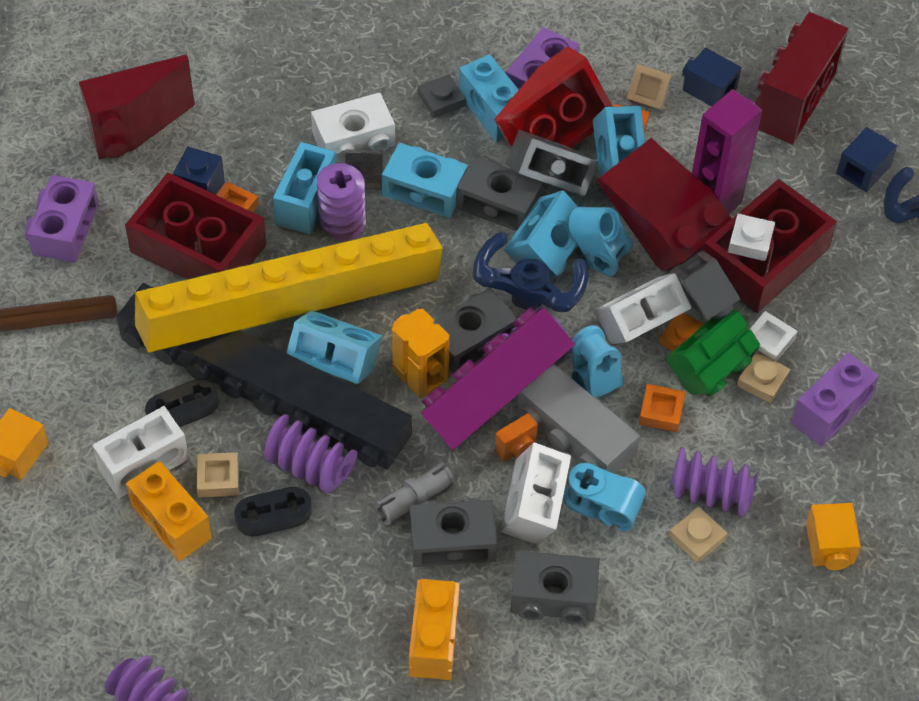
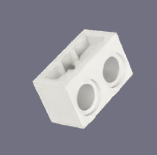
[594,273,691,344]
[92,406,189,499]
[500,443,571,544]

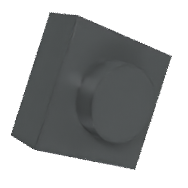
[418,74,466,118]

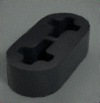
[145,378,219,427]
[234,487,312,537]

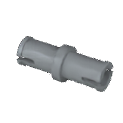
[374,462,455,525]

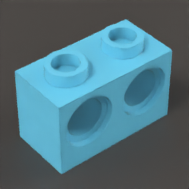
[287,310,383,384]

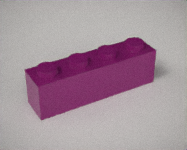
[692,89,762,214]
[420,307,575,450]

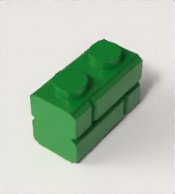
[666,309,760,396]

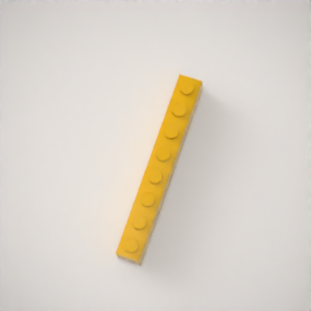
[135,223,443,353]

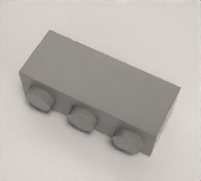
[517,364,640,477]

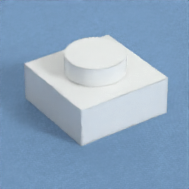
[728,214,775,261]
[750,311,798,362]

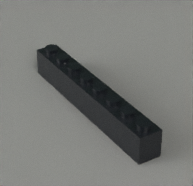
[117,283,412,470]

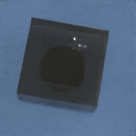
[345,149,383,190]

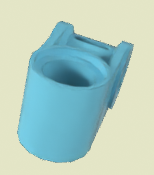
[569,207,634,277]
[572,325,623,399]
[563,463,646,531]

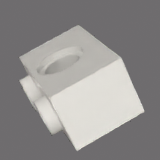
[311,93,395,163]

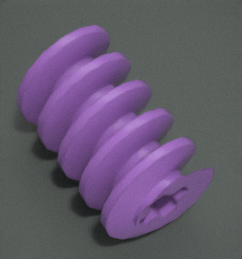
[317,163,366,242]
[264,414,357,493]
[670,447,760,517]
[104,655,198,701]

